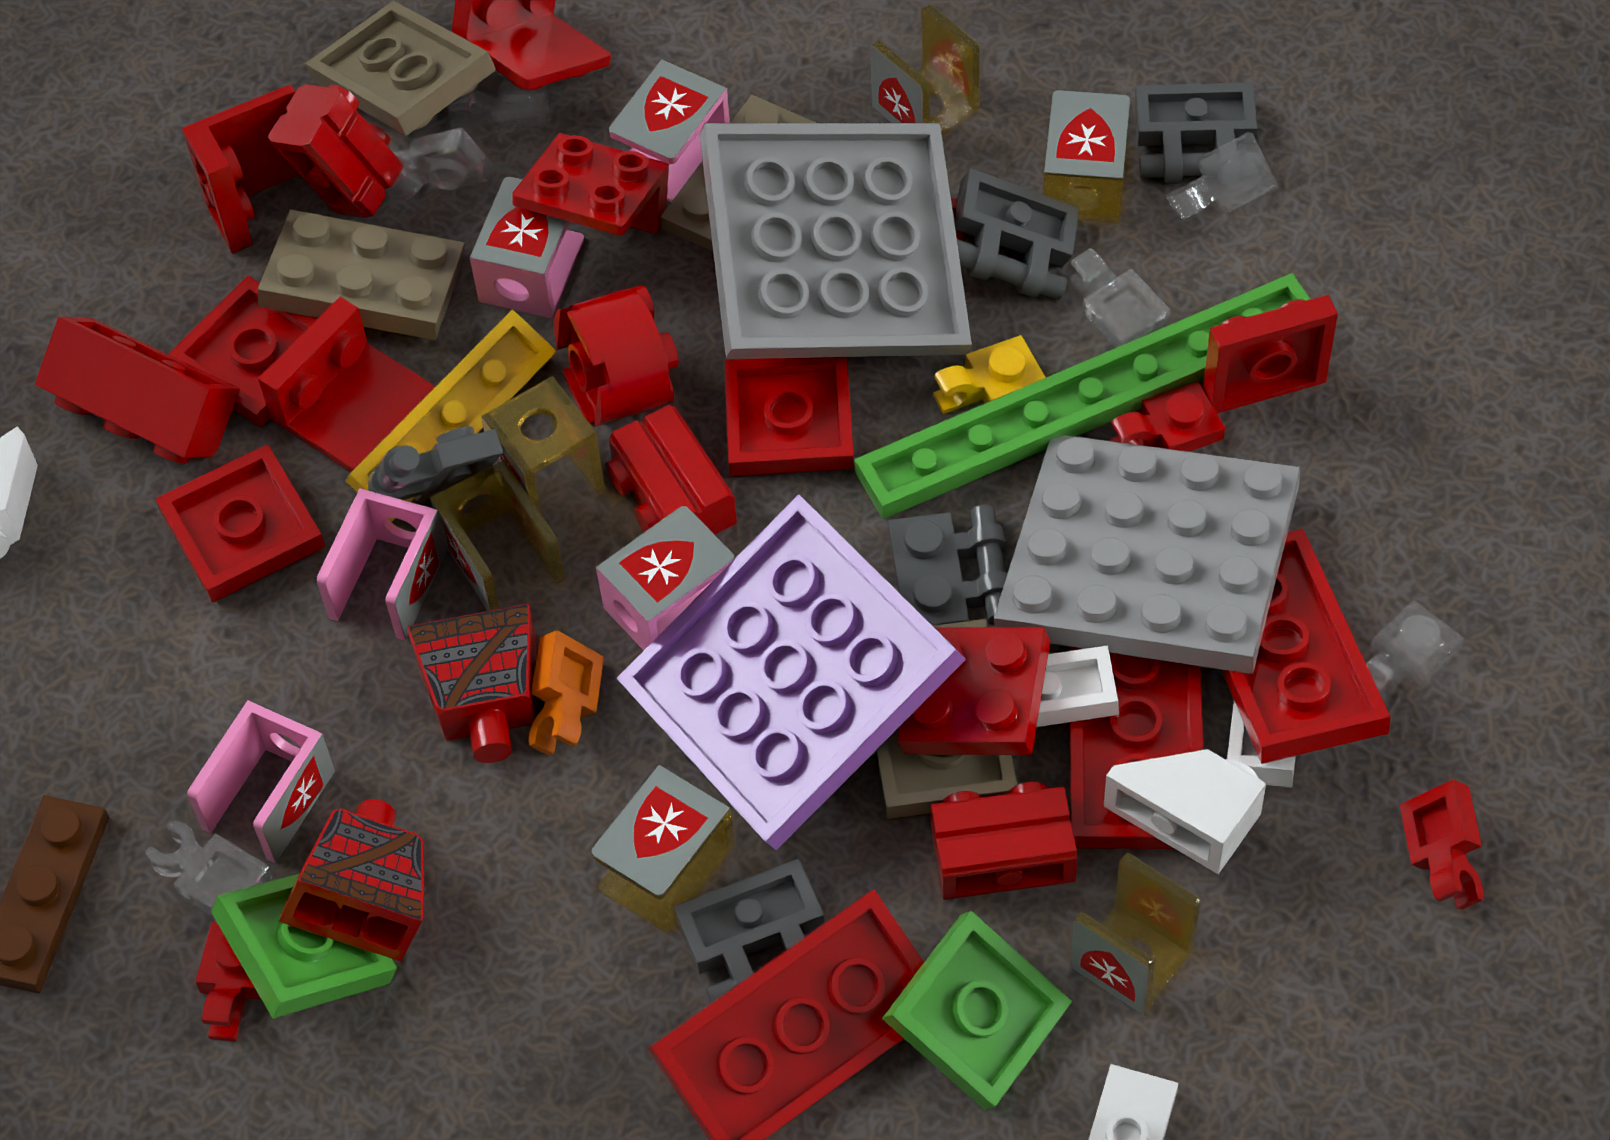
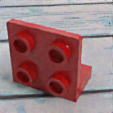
[451,0,612,90]
[182,85,300,254]
[512,133,669,235]
[258,296,436,472]

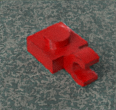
[1109,381,1226,452]
[1399,779,1484,909]
[196,922,262,1042]

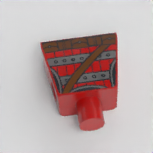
[408,603,537,763]
[279,799,424,962]

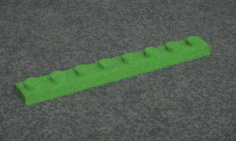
[854,273,1310,520]

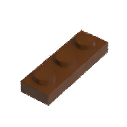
[0,795,109,994]

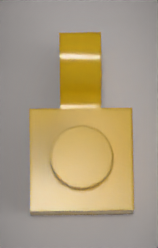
[933,335,1046,415]

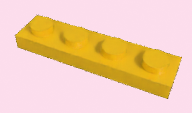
[345,309,557,523]

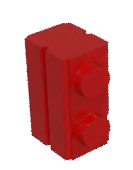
[268,84,404,219]
[605,404,737,535]
[931,782,1077,900]

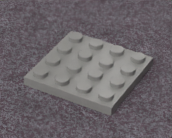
[700,123,972,359]
[994,435,1300,674]

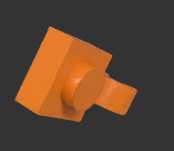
[528,630,604,756]

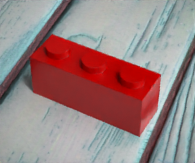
[34,317,240,464]

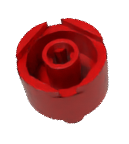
[554,285,679,426]

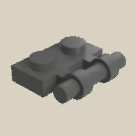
[1135,82,1260,183]
[954,168,1079,300]
[368,426,503,502]
[888,505,1008,626]
[673,858,825,1003]

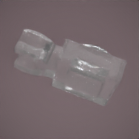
[145,820,272,917]

